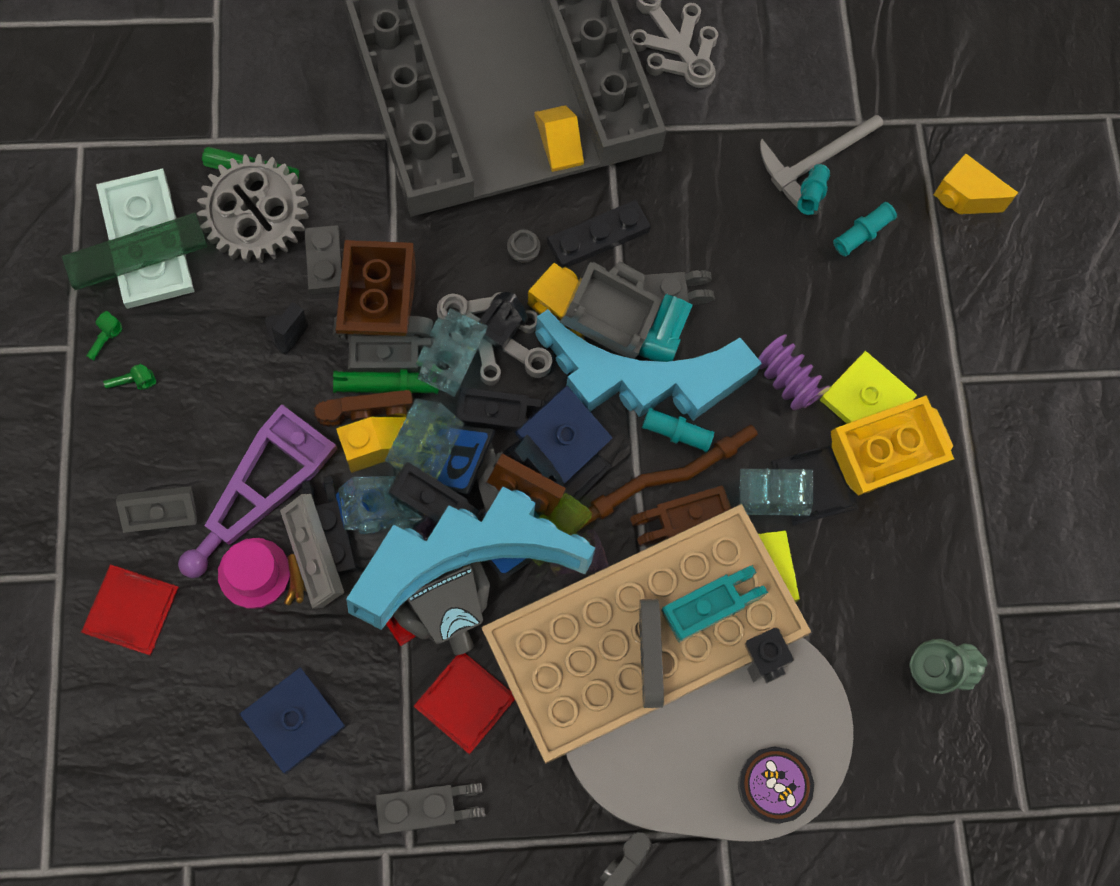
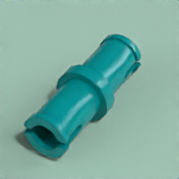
[797,164,830,215]
[833,202,897,257]
[642,408,715,452]

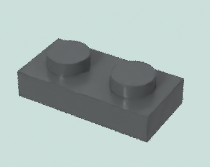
[304,225,342,295]
[116,486,198,533]

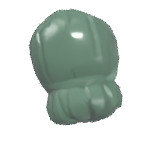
[909,639,988,694]

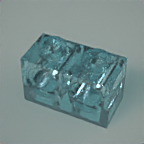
[416,308,488,397]
[385,399,464,480]
[739,469,813,515]
[338,476,423,534]

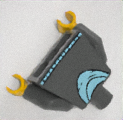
[393,562,490,655]

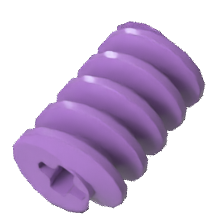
[758,334,830,410]

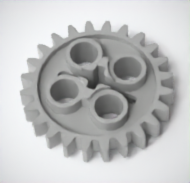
[197,154,309,263]

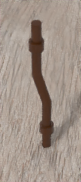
[569,424,758,532]

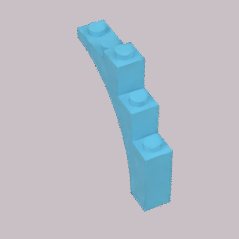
[535,310,762,420]
[346,487,595,630]

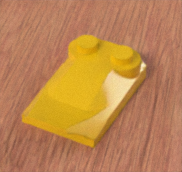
[831,396,954,496]

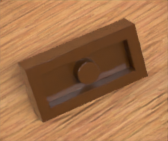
[486,454,566,517]

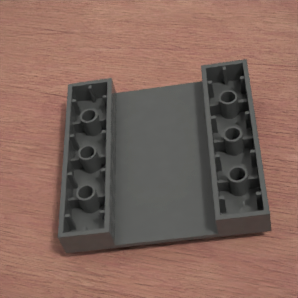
[342,0,667,217]

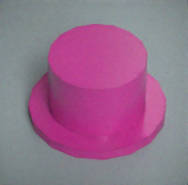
[218,538,290,609]

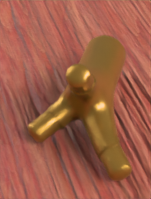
[284,554,307,605]

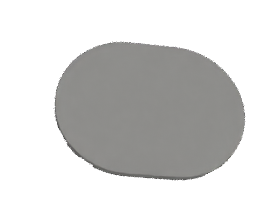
[565,638,853,842]

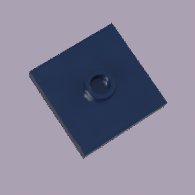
[514,386,612,483]
[240,667,346,774]

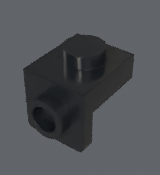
[744,628,794,684]

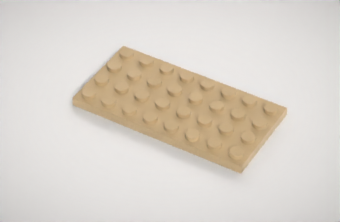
[481,504,811,764]

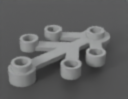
[630,0,718,88]
[437,292,552,385]

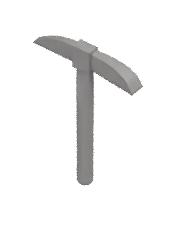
[760,115,883,215]

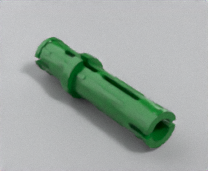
[333,369,439,394]

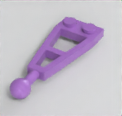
[178,404,338,578]

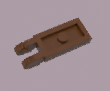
[314,390,414,427]
[630,485,731,546]

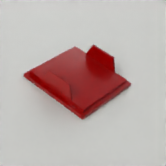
[81,564,179,656]
[413,653,515,755]

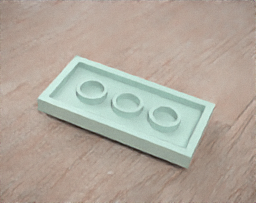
[96,169,194,309]

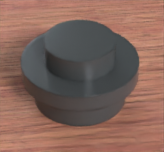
[507,230,540,263]

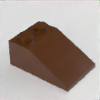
[335,240,416,336]

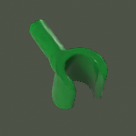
[86,311,122,361]
[103,364,156,390]

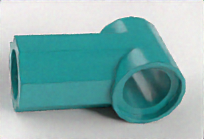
[638,294,693,362]

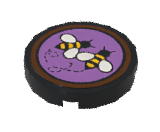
[738,746,814,824]

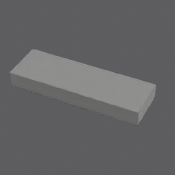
[280,494,344,609]

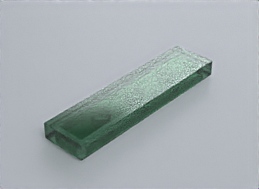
[62,213,208,291]

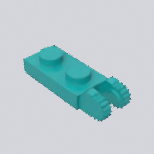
[661,565,768,643]

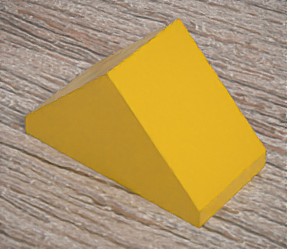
[534,105,584,172]

